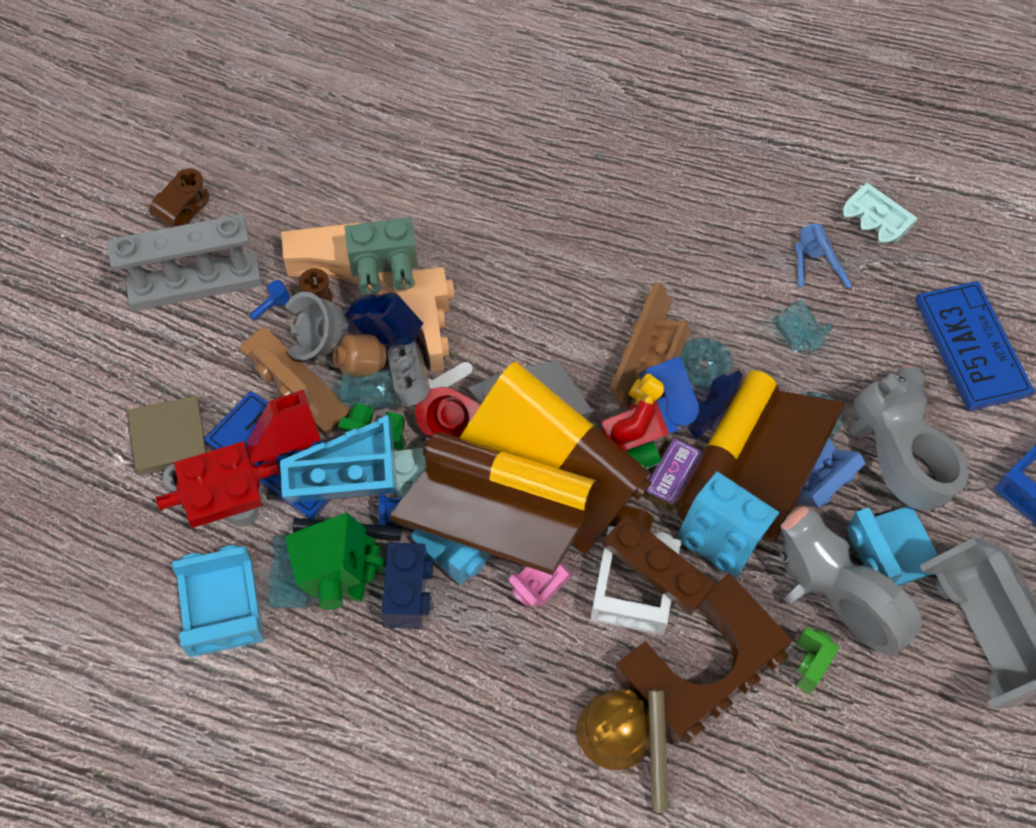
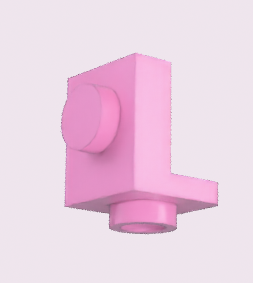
[508,562,573,606]

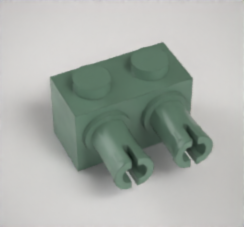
[344,217,418,295]

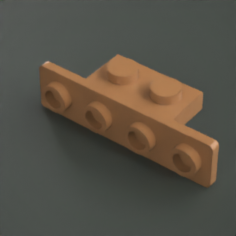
[610,282,691,407]
[240,327,351,434]

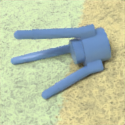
[795,223,852,289]

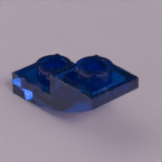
[688,370,743,439]

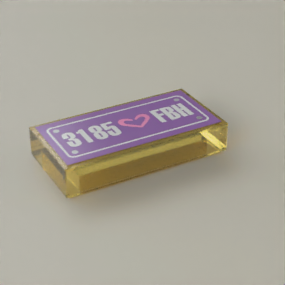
[642,436,704,512]

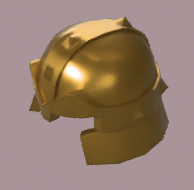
[576,689,650,770]

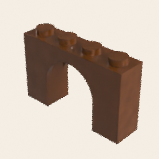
[614,573,793,746]

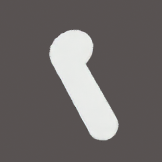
[428,362,473,389]

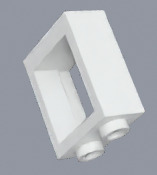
[590,526,681,635]

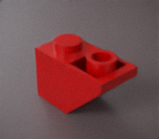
[247,390,321,464]

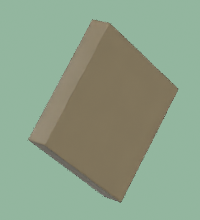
[128,395,207,476]

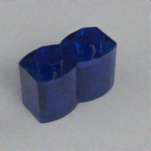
[344,293,423,345]

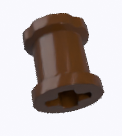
[299,268,333,302]

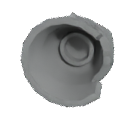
[285,292,349,360]

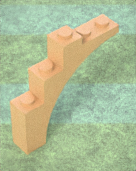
[281,223,455,372]

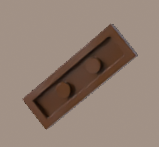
[602,514,716,616]

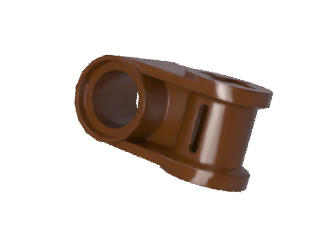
[149,168,209,227]

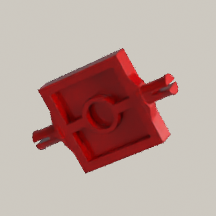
[155,441,280,528]

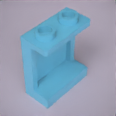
[172,545,264,658]

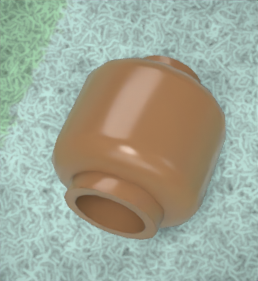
[333,334,386,378]

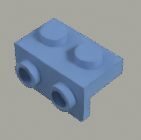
[796,438,866,508]

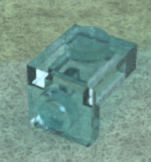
[772,299,833,352]
[340,370,395,411]

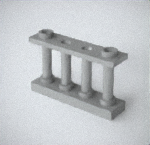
[107,214,262,311]

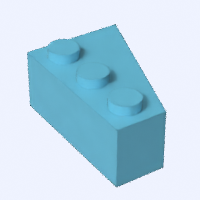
[280,415,398,503]

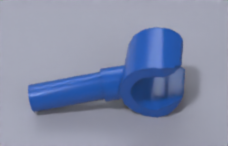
[249,280,290,321]

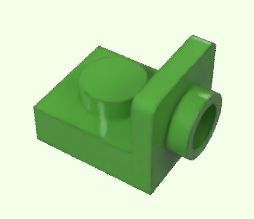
[796,627,840,695]

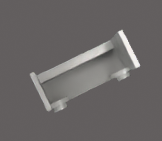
[920,537,1036,709]

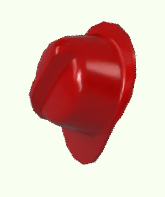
[415,386,481,438]

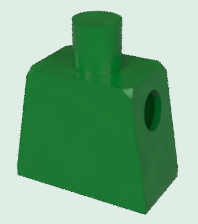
[285,512,366,610]

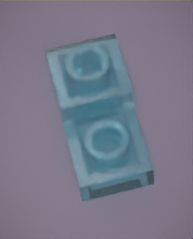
[269,535,309,608]

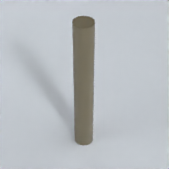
[648,689,668,813]

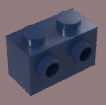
[381,542,434,630]

